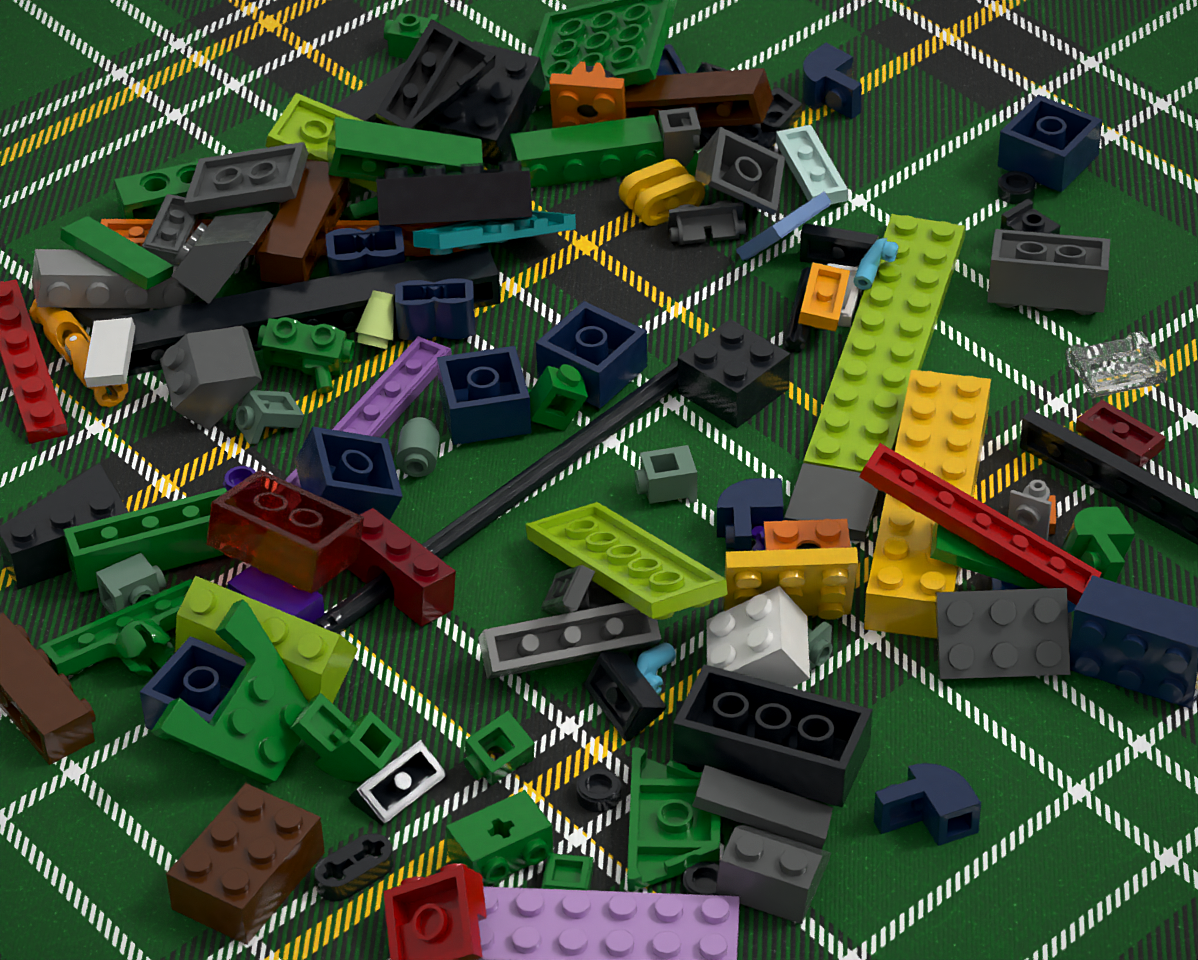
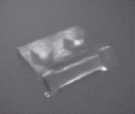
[1065,331,1167,398]

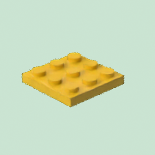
[723,547,858,620]

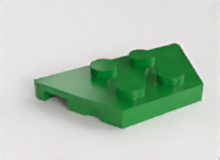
[627,747,720,891]

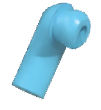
[853,238,899,290]
[636,642,676,694]

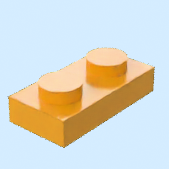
[798,262,850,332]

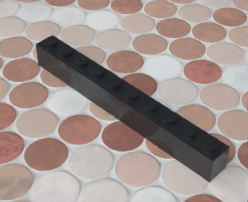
[110,246,501,376]

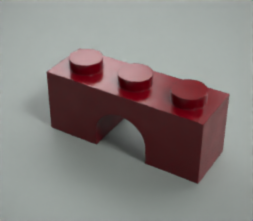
[340,508,456,627]

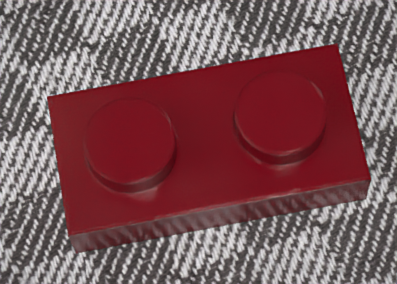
[1075,400,1166,468]

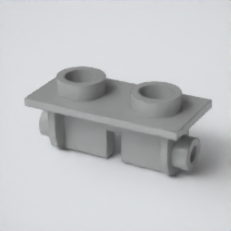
[1008,480,1052,541]

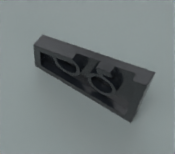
[699,87,802,149]

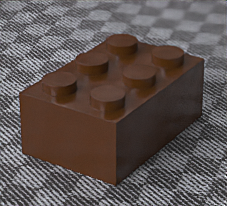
[166,783,325,945]

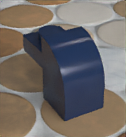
[803,43,862,119]
[717,478,783,551]
[874,763,981,846]

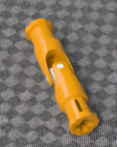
[29,299,128,407]

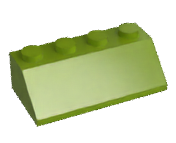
[175,576,358,704]

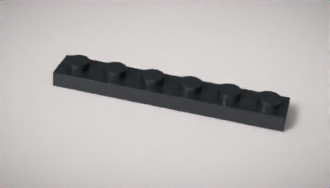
[1020,410,1198,545]

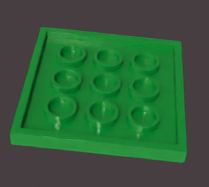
[532,0,677,106]

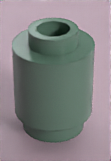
[396,417,440,477]

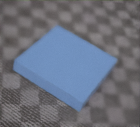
[736,191,831,261]

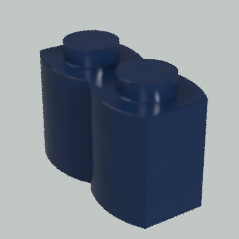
[326,225,405,276]
[395,278,475,341]

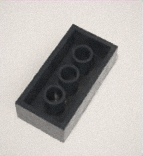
[376,161,533,226]
[673,664,873,807]

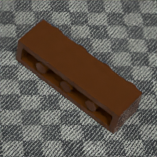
[625,68,773,128]
[255,159,351,285]
[0,612,96,765]

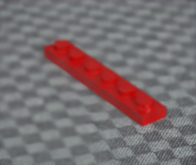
[0,279,68,444]
[859,443,1102,605]

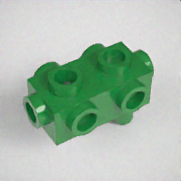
[257,317,355,394]

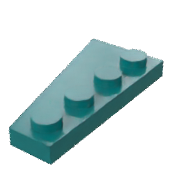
[413,210,576,255]

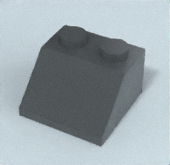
[695,127,785,215]
[160,326,262,430]
[716,824,831,924]

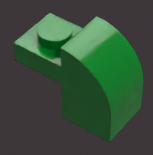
[1061,507,1135,582]
[290,693,402,782]

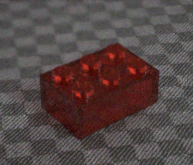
[207,469,365,594]

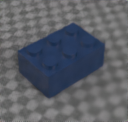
[1070,575,1198,709]

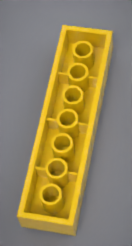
[864,370,991,639]

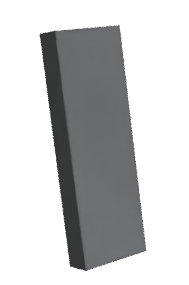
[142,194,202,266]
[541,565,595,616]
[692,765,833,849]

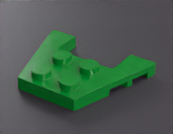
[151,599,308,785]

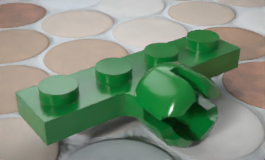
[39,579,193,676]

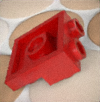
[383,863,487,960]

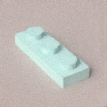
[776,125,848,205]

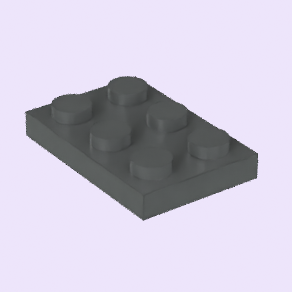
[184,142,309,215]
[935,588,1070,679]

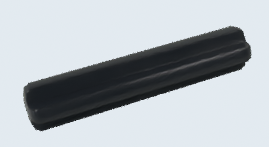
[784,267,811,352]

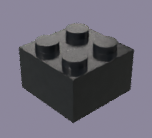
[677,319,790,428]

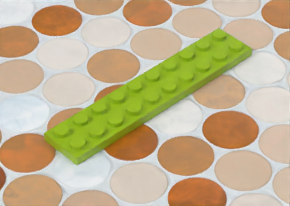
[803,214,965,473]

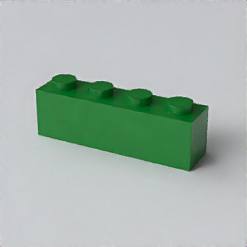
[510,115,663,188]
[327,117,483,182]
[63,488,241,592]

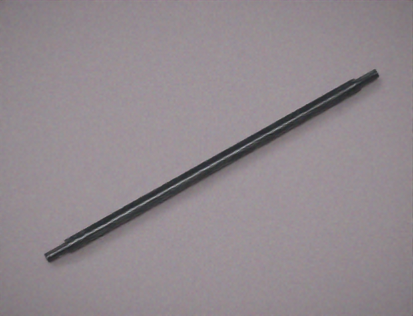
[312,360,678,634]

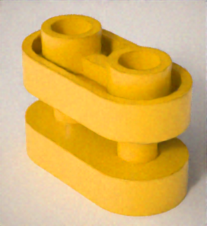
[618,159,705,226]

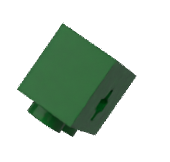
[446,790,554,887]

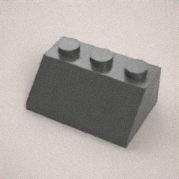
[171,211,274,304]
[987,229,1110,315]

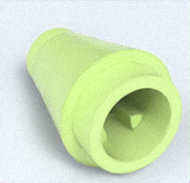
[355,290,395,349]

